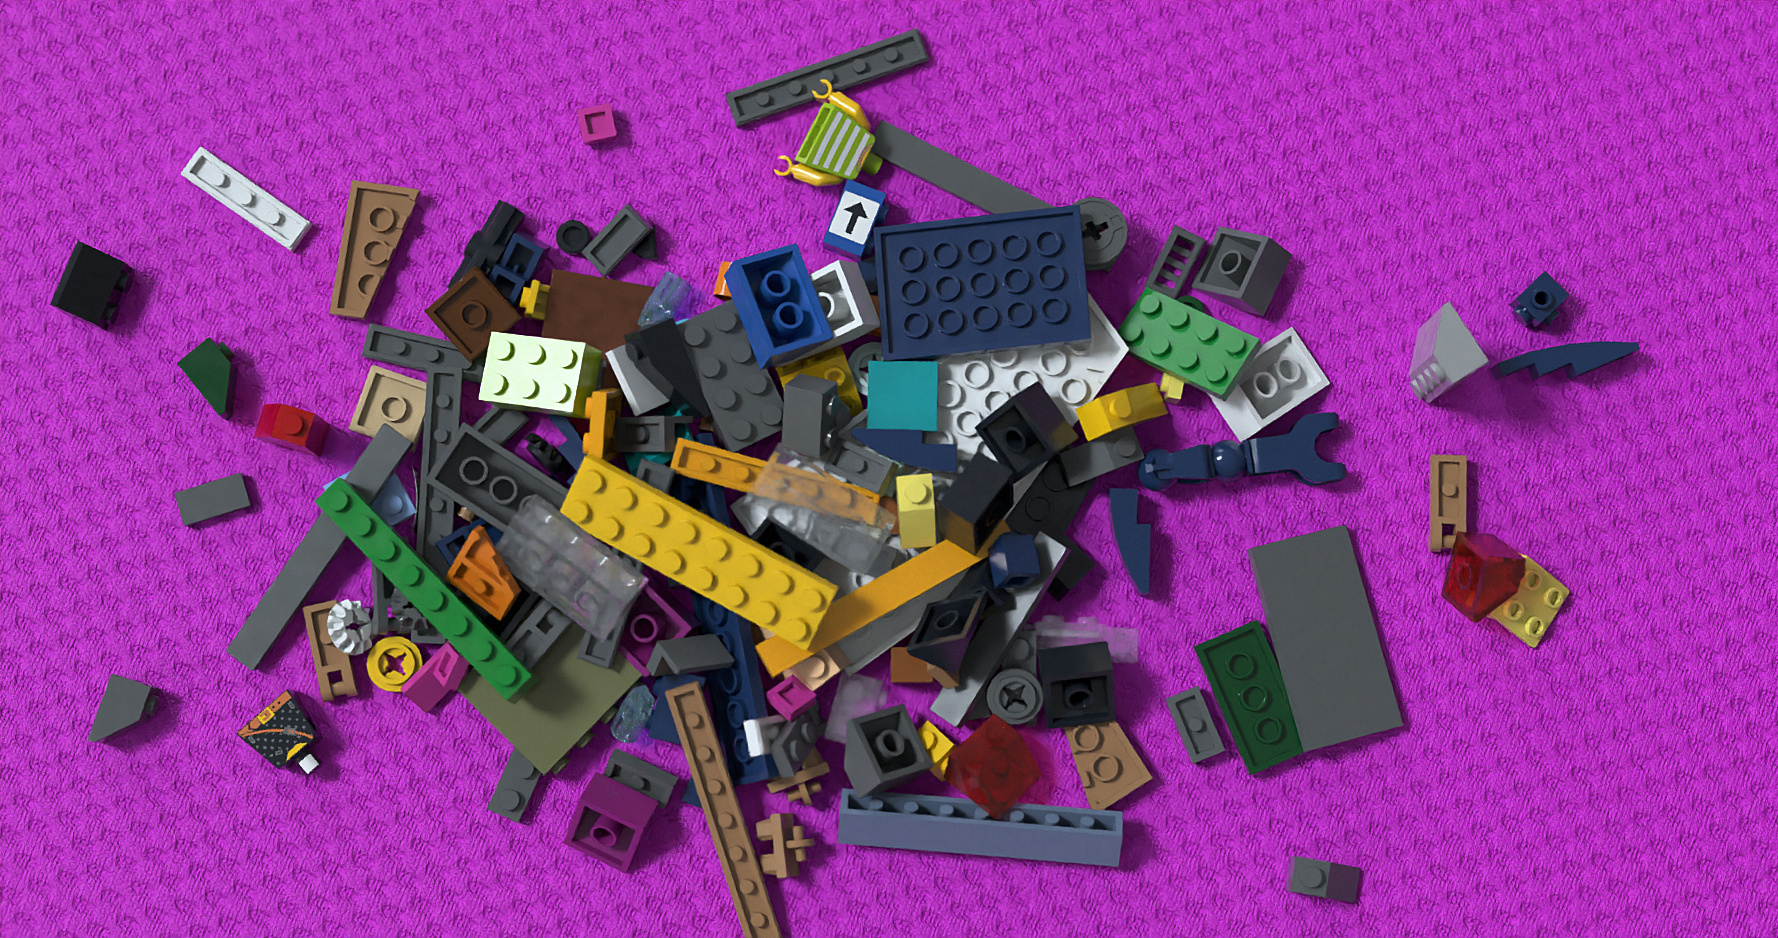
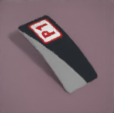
[412,466,420,533]

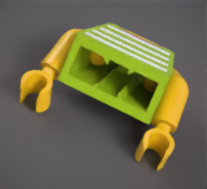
[774,79,882,187]

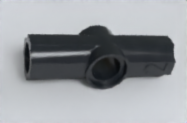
[447,200,526,289]

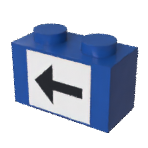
[822,179,890,262]

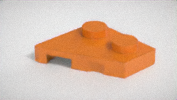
[444,525,521,621]

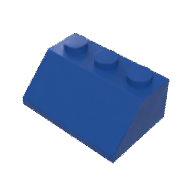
[724,243,834,370]

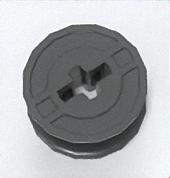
[1072,197,1128,271]

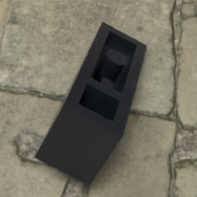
[623,317,711,419]

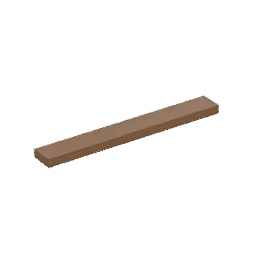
[665,680,783,938]

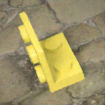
[1466,548,1569,648]

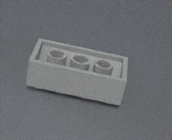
[1409,301,1489,404]

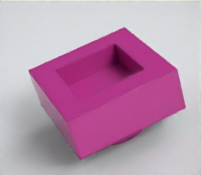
[577,103,618,146]
[433,642,469,691]
[766,674,817,722]

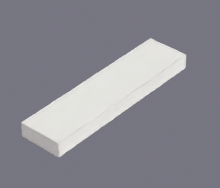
[180,146,312,252]

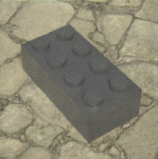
[677,299,784,453]
[425,422,569,559]

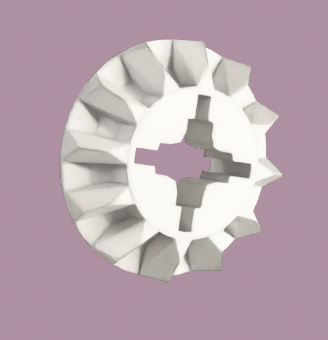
[327,599,377,655]

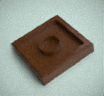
[424,265,523,363]

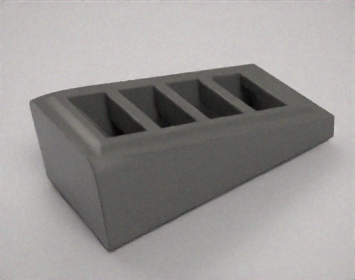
[1144,224,1206,300]

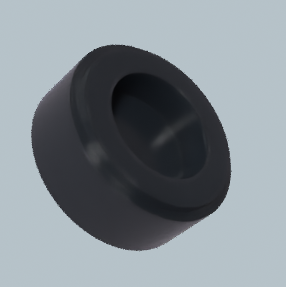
[556,220,591,256]

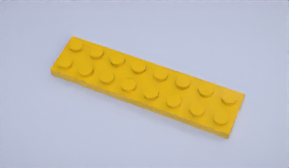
[558,453,839,651]

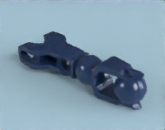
[1137,412,1348,492]

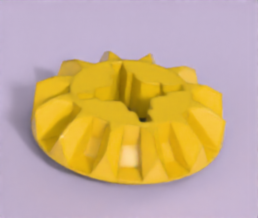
[367,636,423,692]

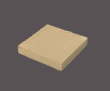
[348,365,427,452]

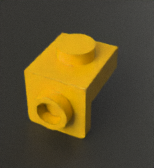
[519,280,550,321]
[917,720,965,782]

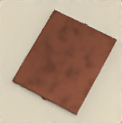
[541,269,654,408]

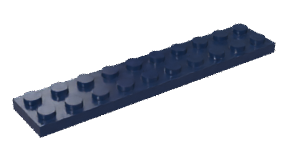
[665,433,780,787]

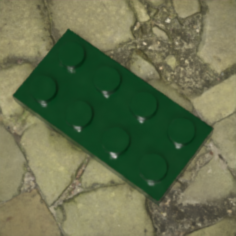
[1193,619,1304,776]

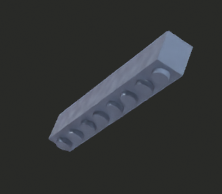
[838,788,1123,867]

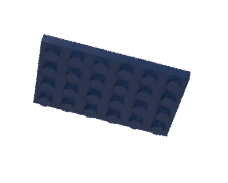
[873,205,1092,361]

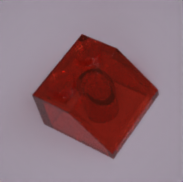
[1441,531,1526,622]
[944,713,1042,821]

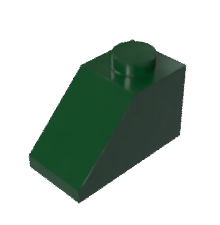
[177,337,238,420]

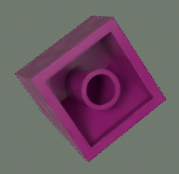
[563,771,659,874]

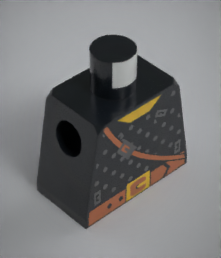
[236,689,323,776]

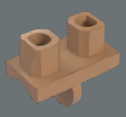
[767,746,830,807]
[756,812,815,878]

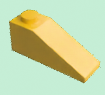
[1075,382,1168,442]

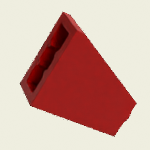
[254,403,330,457]

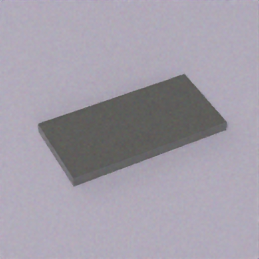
[1247,524,1403,752]

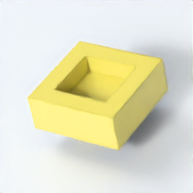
[1160,372,1184,404]

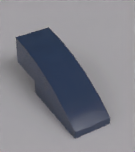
[489,231,551,310]
[852,428,958,474]
[1107,488,1151,596]

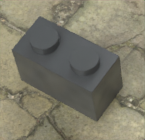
[781,373,840,458]

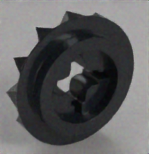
[524,433,570,477]

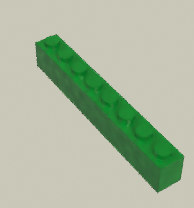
[314,477,540,704]

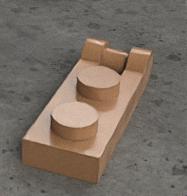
[1428,454,1467,553]
[302,600,359,703]

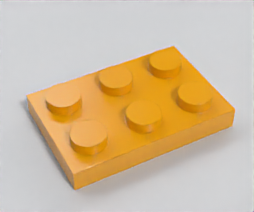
[583,388,623,462]

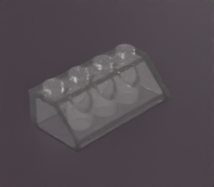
[741,442,898,578]
[496,494,649,643]

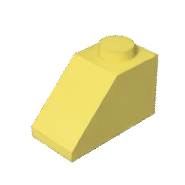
[895,473,936,549]

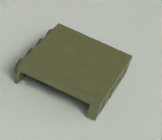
[457,589,644,776]

